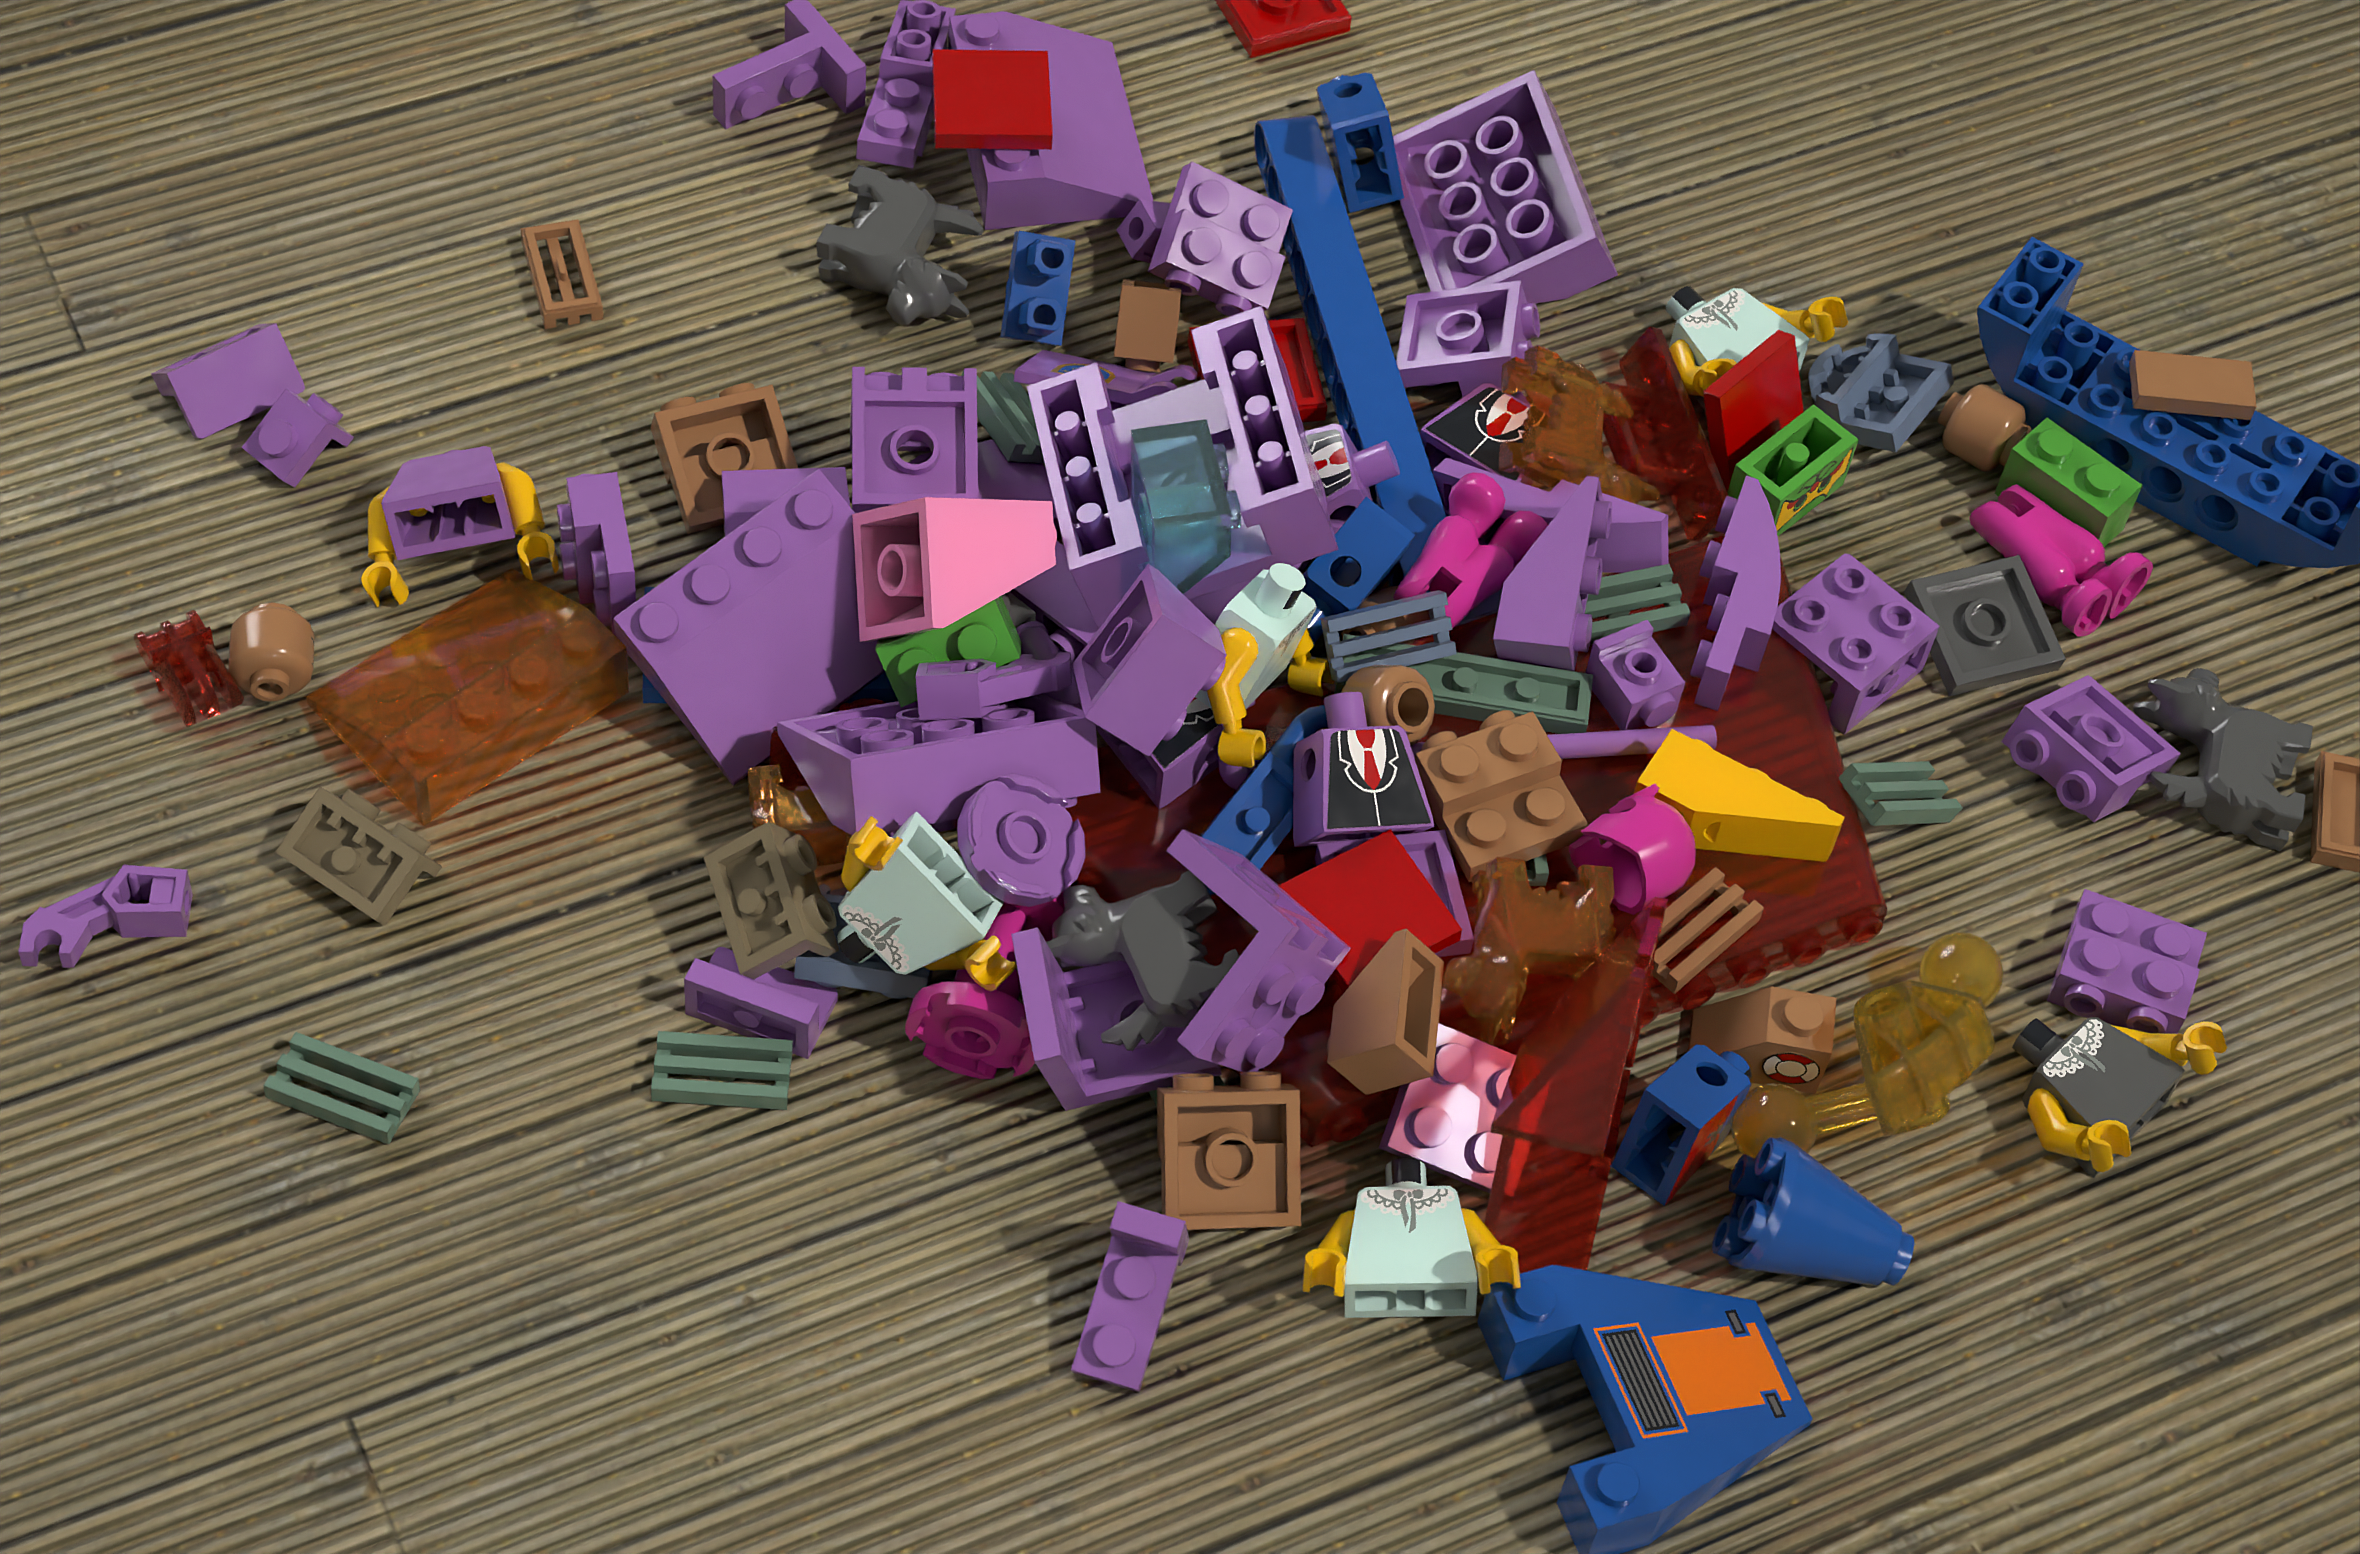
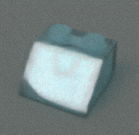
[1131,419,1241,594]

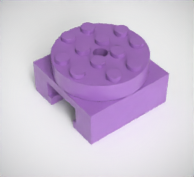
[1027,306,1339,629]

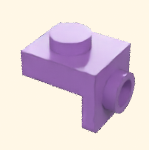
[242,389,354,487]

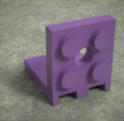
[850,367,978,513]
[1166,829,1351,1072]
[1011,928,1222,1111]

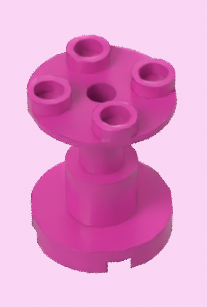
[905,892,1064,1079]

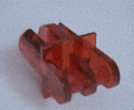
[134,610,244,727]

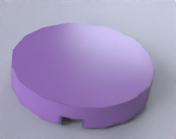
[957,773,1085,907]

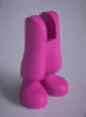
[1393,472,1549,631]
[1969,484,2153,637]

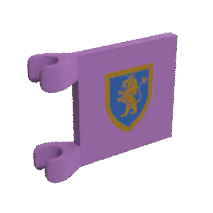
[1014,350,1197,405]

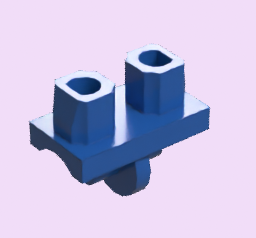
[1000,231,1076,347]

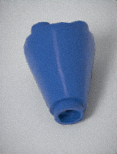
[1712,1137,1914,1286]

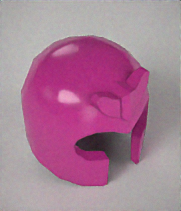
[1568,783,1696,915]

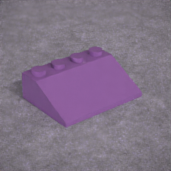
[948,11,1153,230]
[1393,70,1618,303]
[613,469,885,786]
[777,694,1100,837]

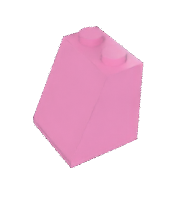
[852,497,1057,642]

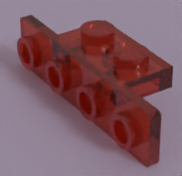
[1590,327,1729,542]

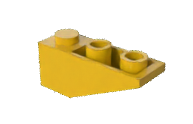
[1633,729,1845,862]

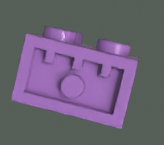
[1772,554,1940,735]

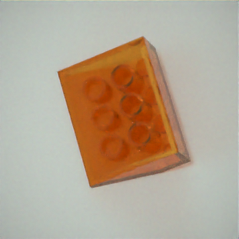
[306,568,629,826]

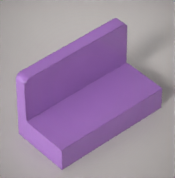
[151,323,305,439]
[684,947,838,1059]

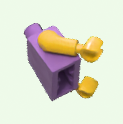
[361,446,559,607]

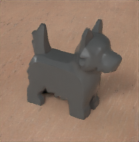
[817,165,984,325]
[2133,668,2313,851]
[1046,871,1240,1051]

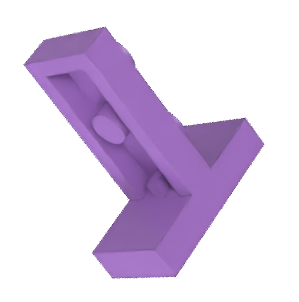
[713,0,866,129]
[1071,1201,1189,1393]

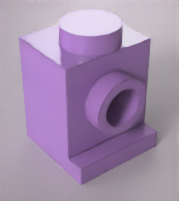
[1585,620,1685,730]

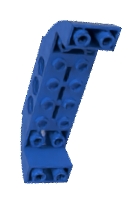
[1977,237,2360,568]

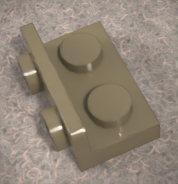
[275,787,442,925]
[704,822,839,979]

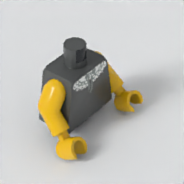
[2012,1017,2227,1178]

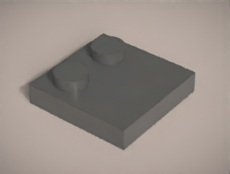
[1904,555,2066,697]

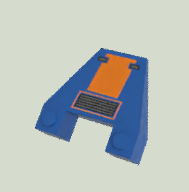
[1477,1265,1812,1554]

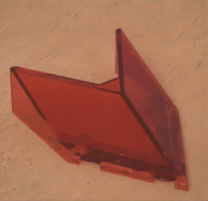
[1477,897,1668,1277]

